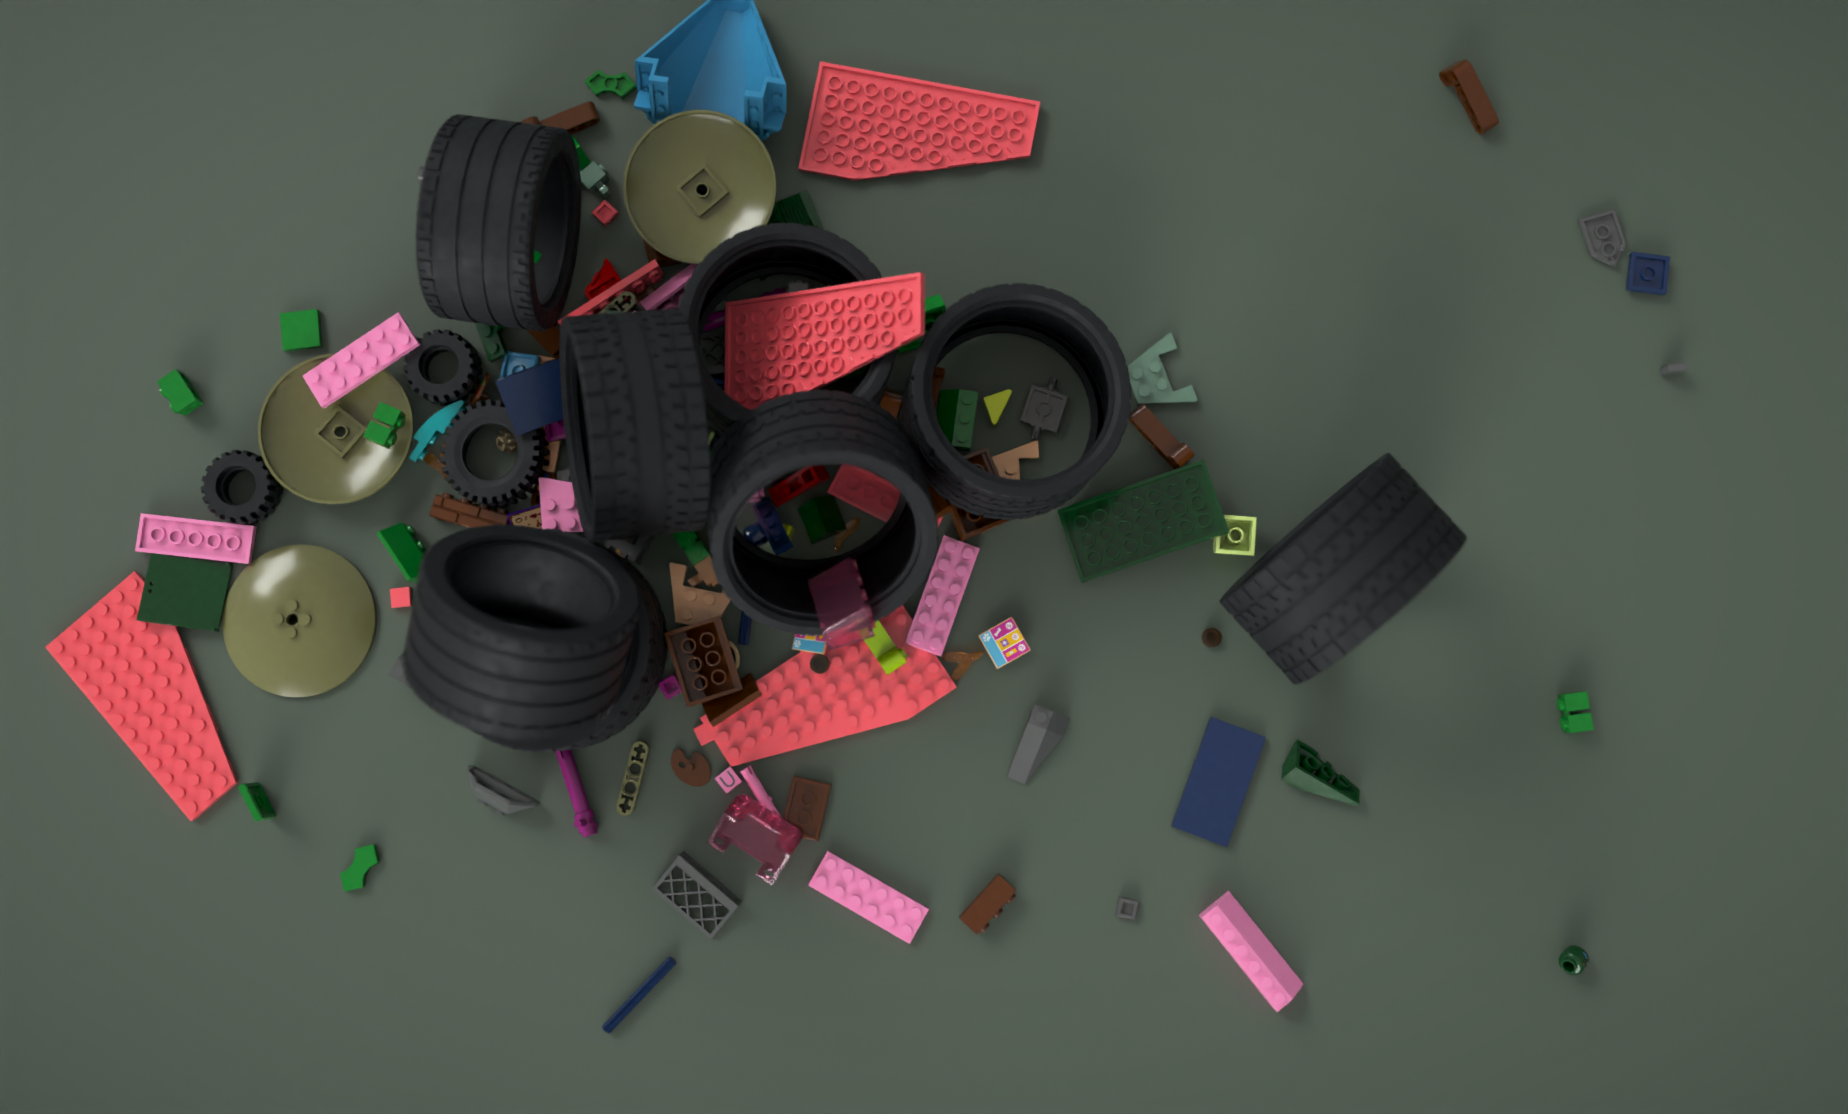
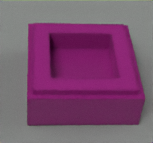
[658,674,682,700]

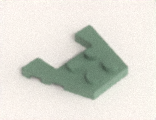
[1128,333,1198,405]

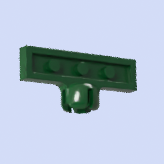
[475,323,508,362]

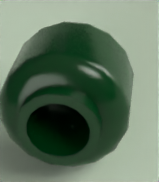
[1559,945,1589,975]

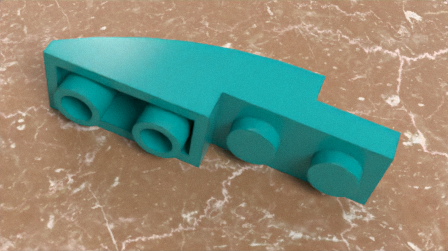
[409,400,467,463]

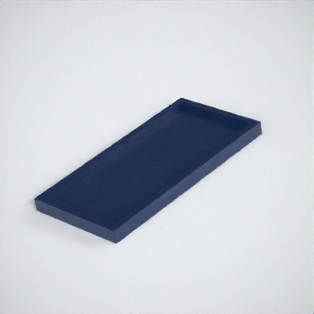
[495,357,563,436]
[1171,717,1266,847]

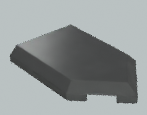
[1578,209,1627,268]

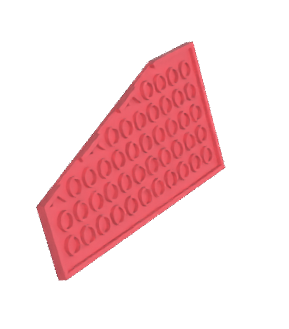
[798,61,1040,181]
[724,272,925,410]
[45,571,238,821]
[700,605,957,767]

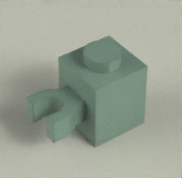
[580,161,612,198]

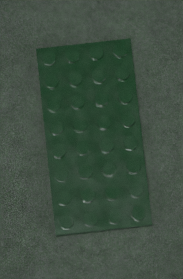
[1057,459,1229,583]

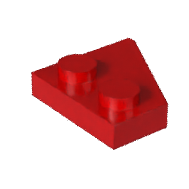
[584,258,621,301]

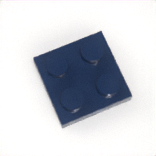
[1626,252,1670,295]

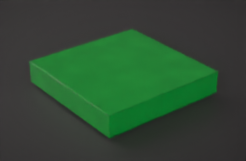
[280,309,322,351]
[238,782,276,822]

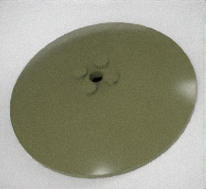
[623,110,777,264]
[258,354,414,505]
[222,544,377,697]

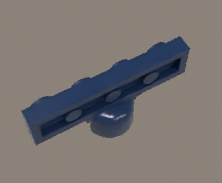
[743,497,794,556]

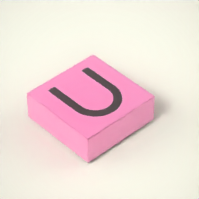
[715,766,742,794]

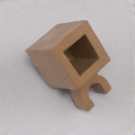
[687,555,719,588]

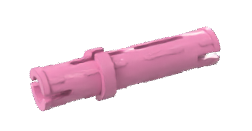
[740,765,780,822]

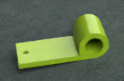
[857,621,908,675]

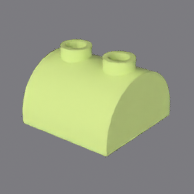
[1213,515,1257,556]

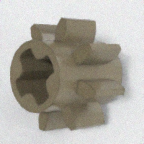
[496,429,517,454]

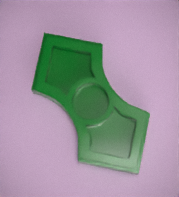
[584,69,637,99]
[340,844,380,892]

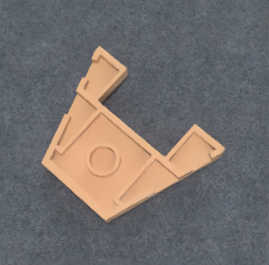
[992,441,1039,480]
[669,562,731,625]

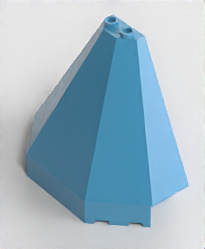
[633,0,787,142]

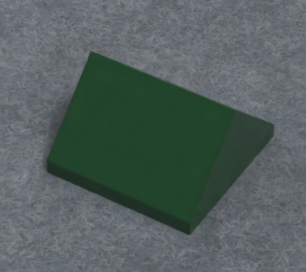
[798,495,847,545]

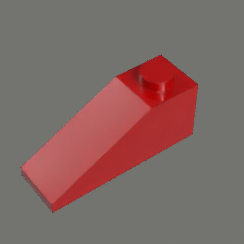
[768,464,830,507]

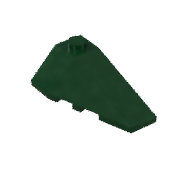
[1281,740,1360,806]

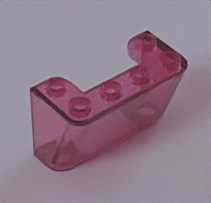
[808,556,876,651]
[707,794,803,885]

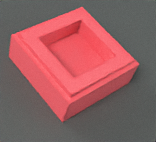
[592,200,619,227]
[390,587,412,608]
[694,724,714,746]

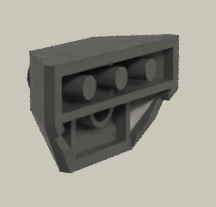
[466,765,540,815]

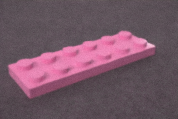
[303,312,420,409]
[135,513,257,564]
[905,535,980,656]
[808,851,929,944]

